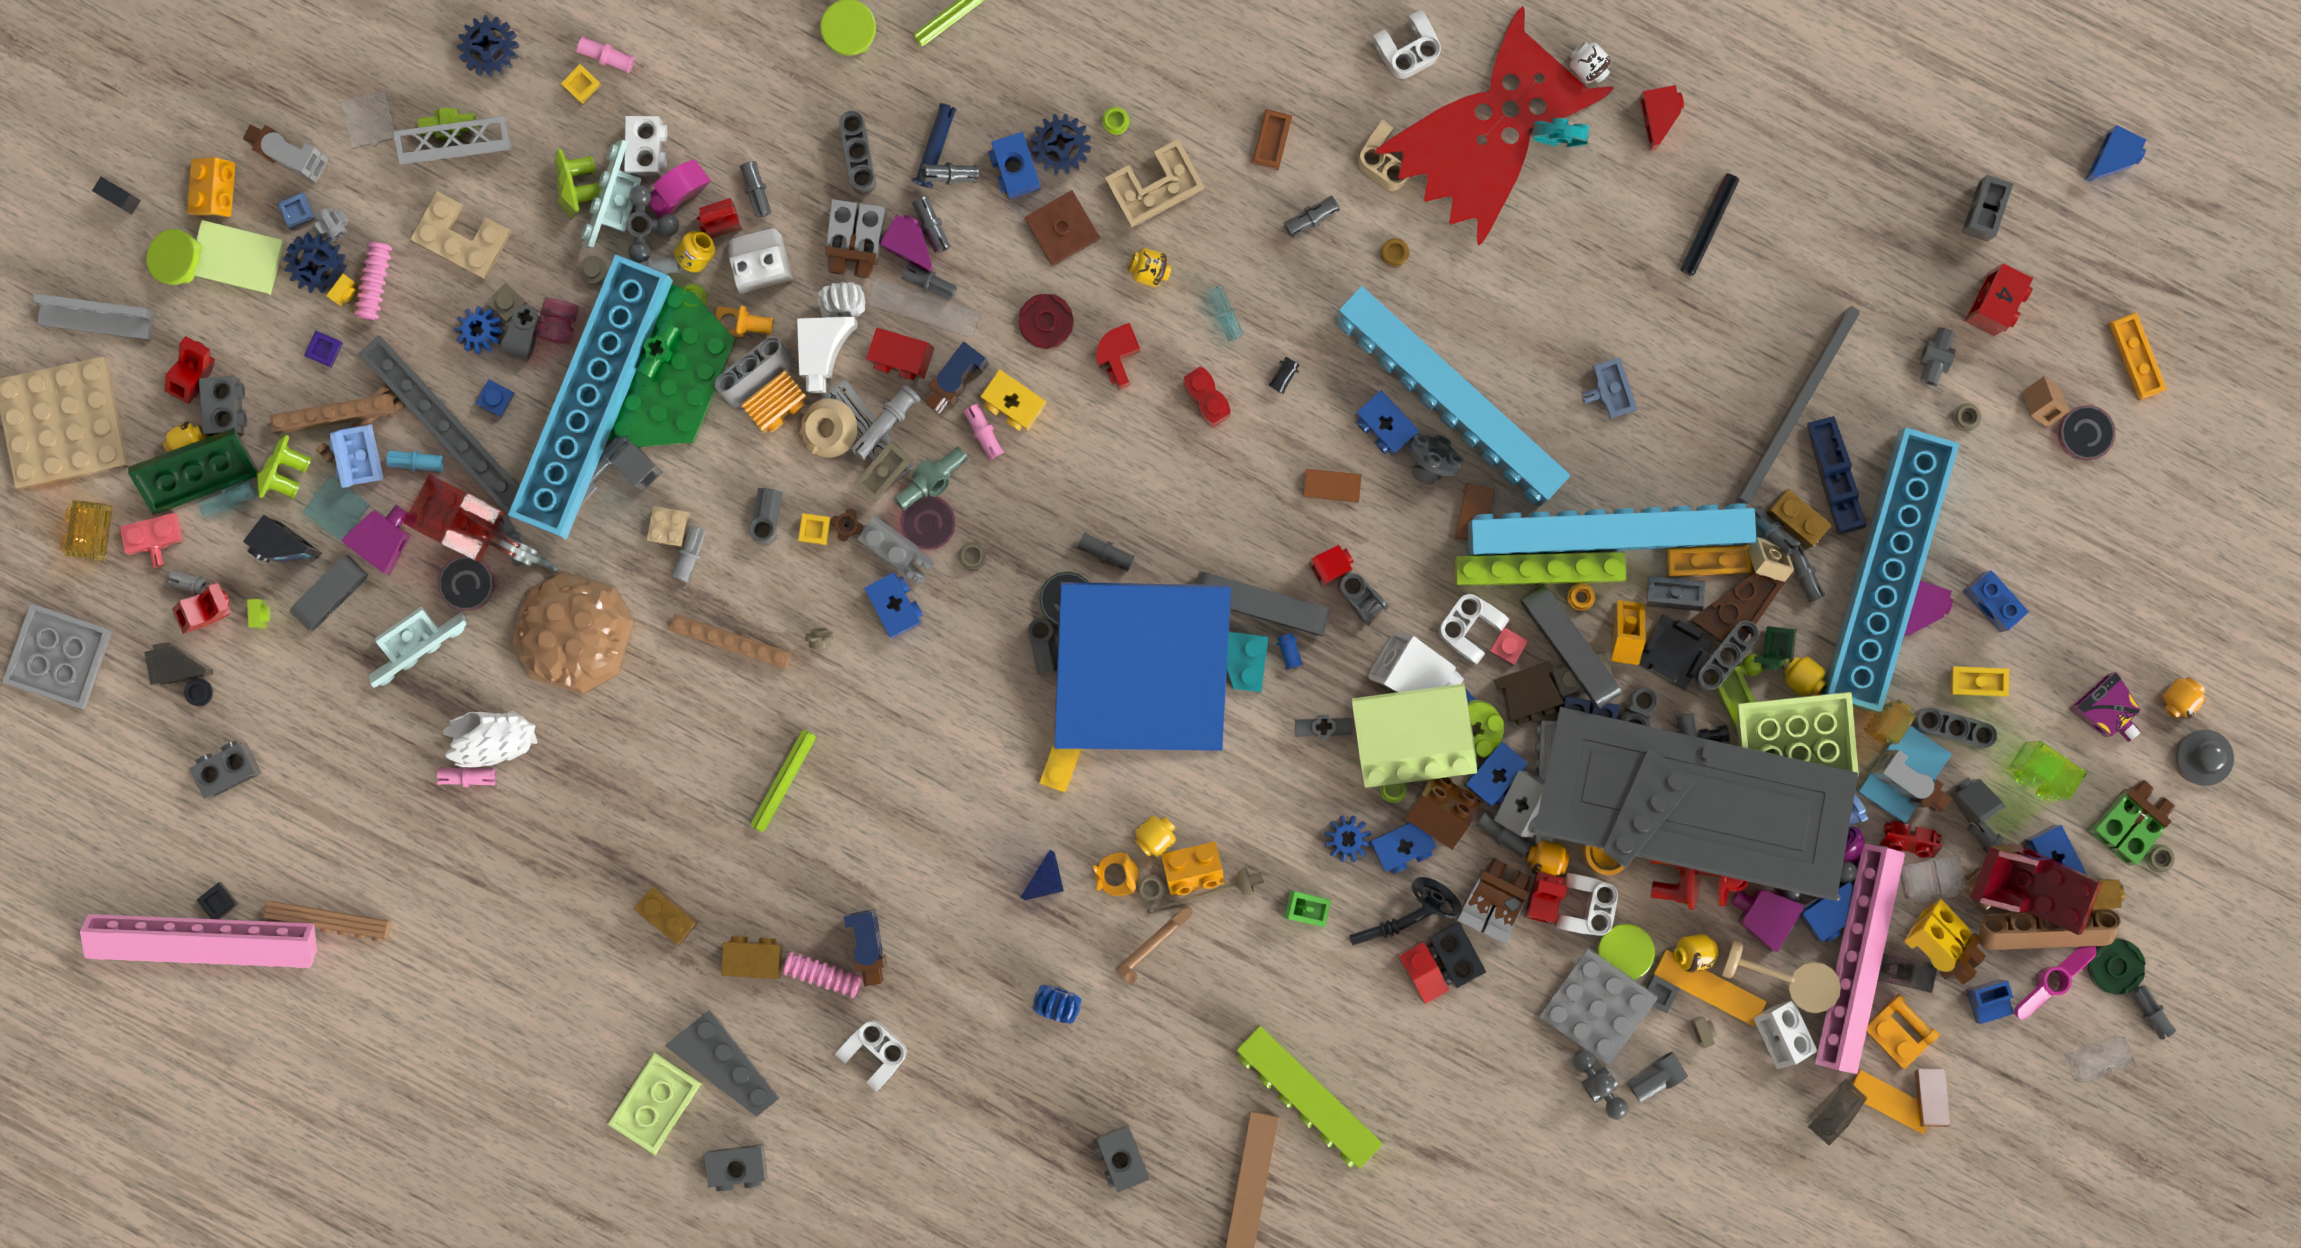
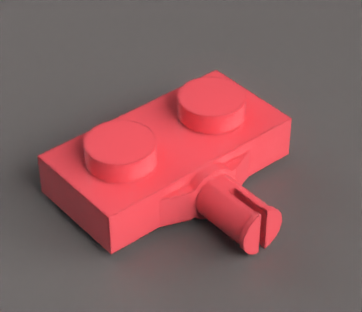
[120,513,183,568]

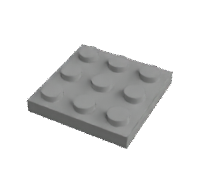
[2,603,113,710]
[1539,947,1658,1065]

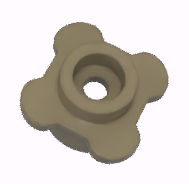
[805,628,834,649]

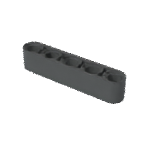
[1196,571,1331,636]
[1520,584,1622,709]

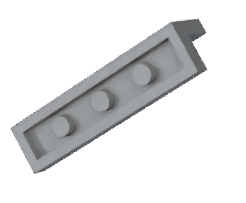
[393,116,514,165]
[32,294,155,340]

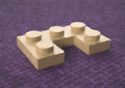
[1105,139,1205,228]
[410,191,512,280]

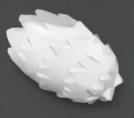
[443,711,538,767]

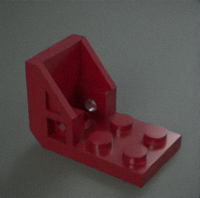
[1970,843,2103,935]

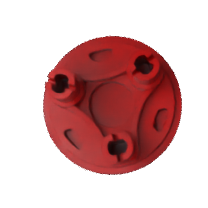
[1651,860,1748,910]

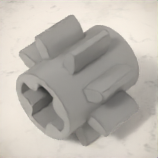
[313,207,349,242]

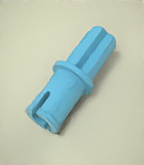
[386,450,444,473]

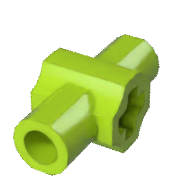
[418,108,477,141]

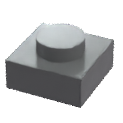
[1646,975,1680,1013]

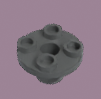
[1409,434,1464,485]
[2176,730,2234,786]

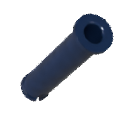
[912,103,957,189]

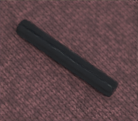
[1681,173,1739,276]

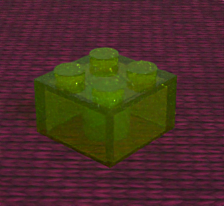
[2007,740,2088,803]

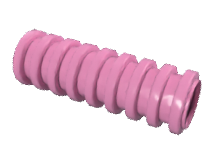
[353,241,393,321]
[782,951,862,998]

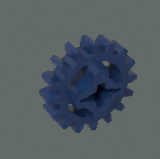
[457,15,519,78]
[1031,114,1091,175]
[283,232,347,293]

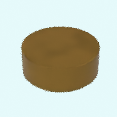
[1381,238,1409,267]

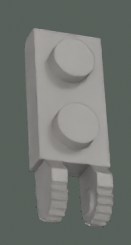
[857,516,934,584]

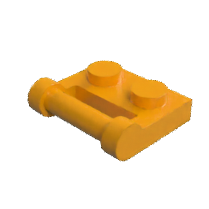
[1866,994,1940,1070]

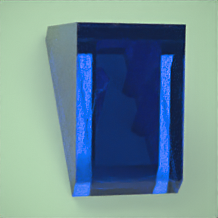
[1020,849,1064,900]

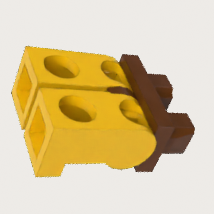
[1904,899,1986,985]

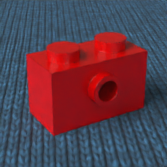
[866,327,935,381]

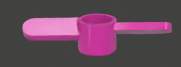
[2014,946,2096,1020]

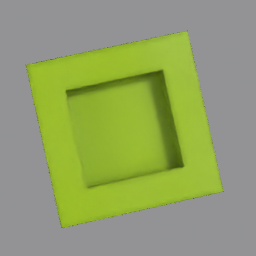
[247,599,271,629]

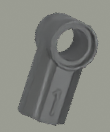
[750,488,783,546]
[1028,618,1058,674]
[1627,1052,1688,1103]

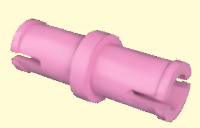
[576,36,635,74]
[963,403,1004,461]
[437,767,496,788]

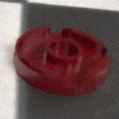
[1018,294,1074,350]

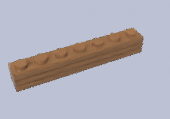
[270,394,395,435]
[669,614,792,669]
[263,901,391,942]

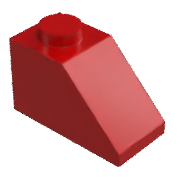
[1639,85,1684,151]
[1309,545,1354,587]
[1397,941,1449,1004]

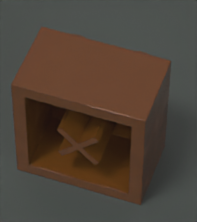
[1405,777,1481,850]

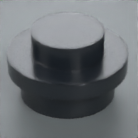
[184,678,213,706]

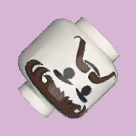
[1570,42,1611,83]

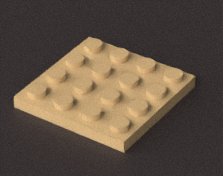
[0,356,129,489]

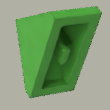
[1282,890,1331,927]

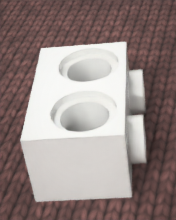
[625,116,668,177]
[1753,1000,1817,1069]

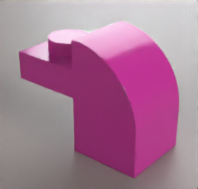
[648,159,711,218]

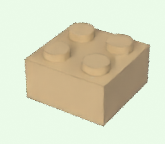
[647,506,690,548]
[1748,537,1794,582]

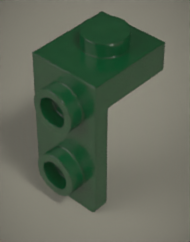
[1754,626,1797,670]

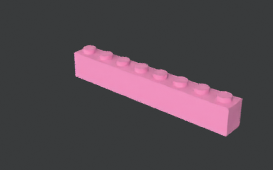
[1815,843,1905,1074]
[80,914,317,968]

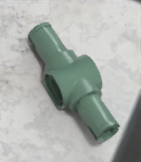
[893,446,968,511]

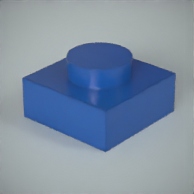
[475,379,515,418]

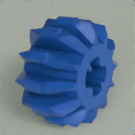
[454,306,503,355]
[1324,816,1371,862]
[1032,984,1082,1024]

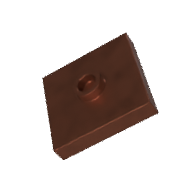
[1024,190,1100,266]

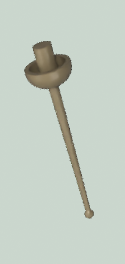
[1147,867,1264,914]

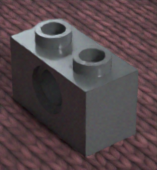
[1094,1124,1149,1193]
[704,1144,768,1191]

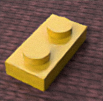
[1950,666,2009,697]
[1039,743,1081,793]

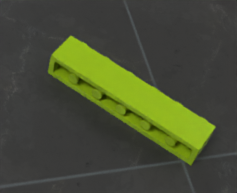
[1453,552,1626,587]
[1236,1024,1383,1169]

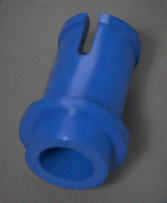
[1276,633,1303,670]

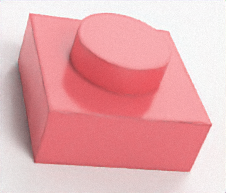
[1489,627,1528,666]

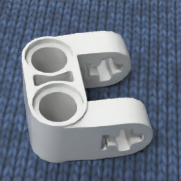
[1372,10,1441,79]
[1438,594,1509,665]
[1555,873,1618,935]
[835,1020,907,1093]

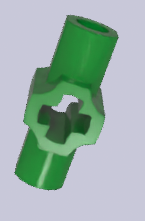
[637,321,680,379]

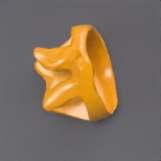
[1092,852,1139,896]

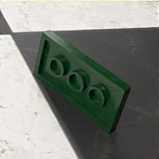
[128,428,258,515]

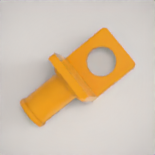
[715,305,774,339]

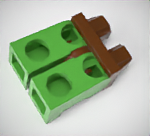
[2087,780,2175,866]

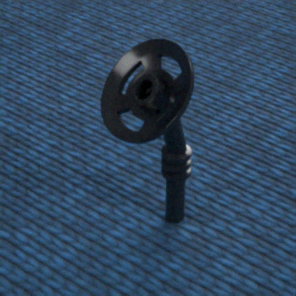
[1349,877,1462,946]

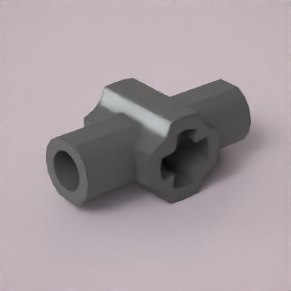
[1920,327,1956,386]
[1295,715,1352,740]

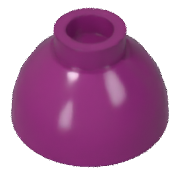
[1843,827,1865,865]

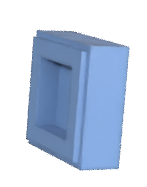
[277,192,315,230]

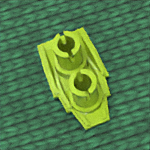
[554,148,601,219]
[256,434,312,499]

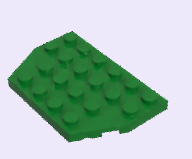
[608,284,736,448]

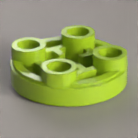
[820,0,876,56]
[146,229,202,285]
[1597,924,1655,979]

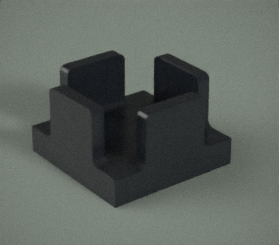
[1639,614,1712,691]

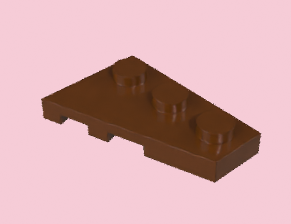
[1690,571,1784,642]

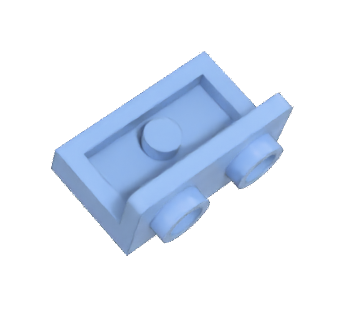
[329,424,384,488]

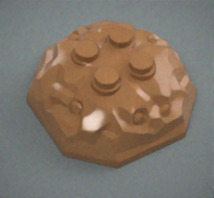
[510,571,635,694]

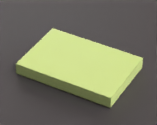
[194,220,285,295]
[607,1052,702,1155]

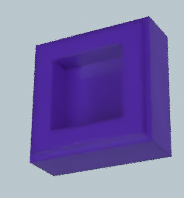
[304,330,343,368]

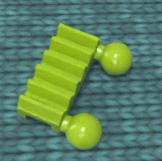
[1712,654,1764,736]

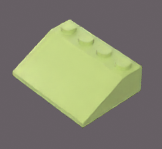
[1352,683,1477,788]
[1737,692,1859,776]

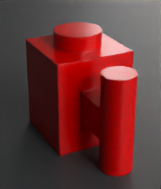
[696,198,742,239]

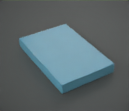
[1857,722,1952,823]

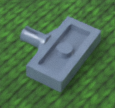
[1581,357,1638,419]

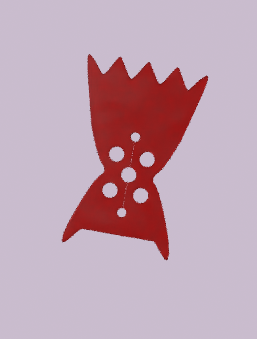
[1375,6,1614,246]

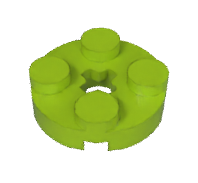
[1468,700,1504,757]

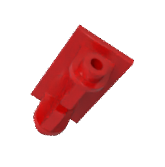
[1879,820,1943,858]

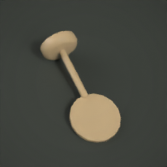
[1721,939,1841,1013]

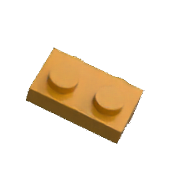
[187,157,236,217]
[1161,841,1225,896]

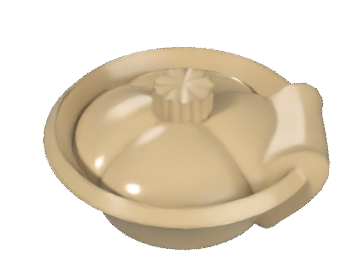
[799,399,857,458]

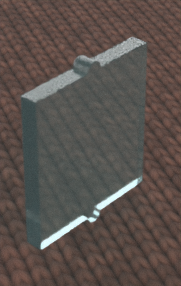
[303,475,370,540]

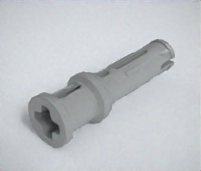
[850,384,921,460]

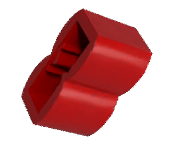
[1183,366,1231,428]

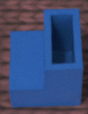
[1966,979,2014,1024]

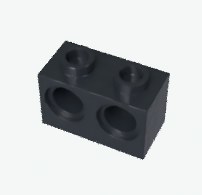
[1427,921,1487,988]

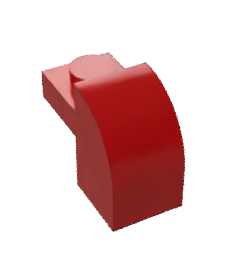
[1097,322,1140,390]
[164,336,215,404]
[172,583,232,634]
[1524,872,1567,925]

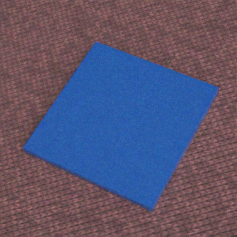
[1054,582,1231,751]

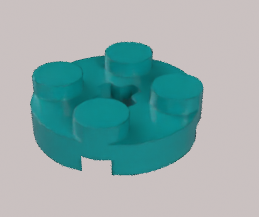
[1533,118,1590,147]

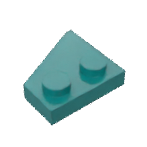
[1227,632,1268,693]

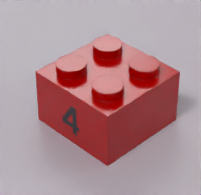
[1965,263,2033,336]

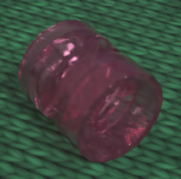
[535,297,580,345]

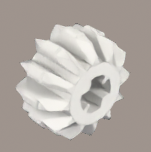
[818,282,866,318]

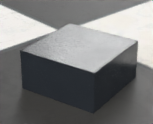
[92,176,141,215]

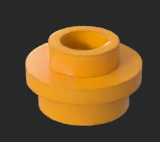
[1567,583,1595,611]

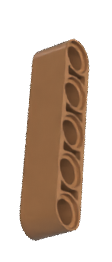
[1978,909,2121,950]

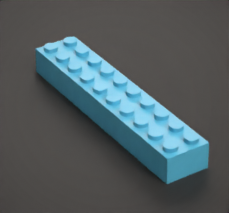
[508,254,673,539]
[1336,286,1571,505]
[1821,427,1960,713]
[1467,503,1756,556]

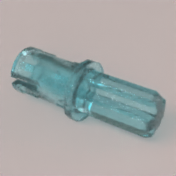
[1208,285,1245,342]
[199,481,257,517]

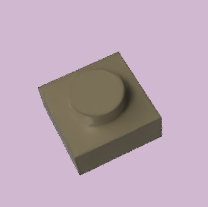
[486,282,527,323]
[1690,1016,1716,1048]

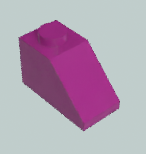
[880,214,934,273]
[1904,581,1953,637]

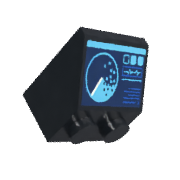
[243,514,322,563]

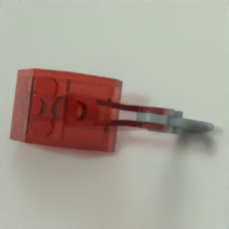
[404,474,559,573]

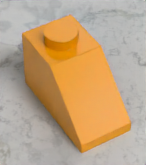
[1611,600,1646,665]

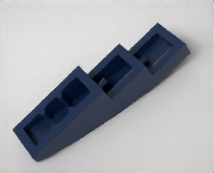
[1807,416,1867,535]

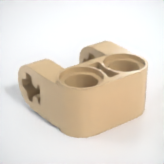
[1358,120,1410,191]

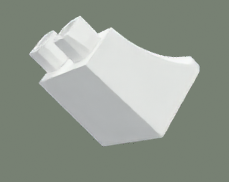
[728,228,793,295]
[797,317,858,394]
[1368,631,1464,693]

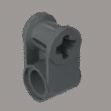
[500,304,542,361]
[1338,573,1389,626]

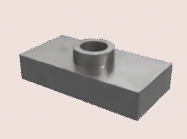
[1646,576,1705,611]

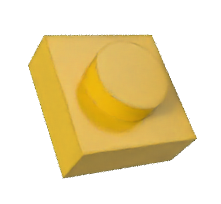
[561,64,601,105]
[326,274,358,307]
[798,513,831,546]

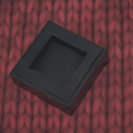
[197,882,238,920]

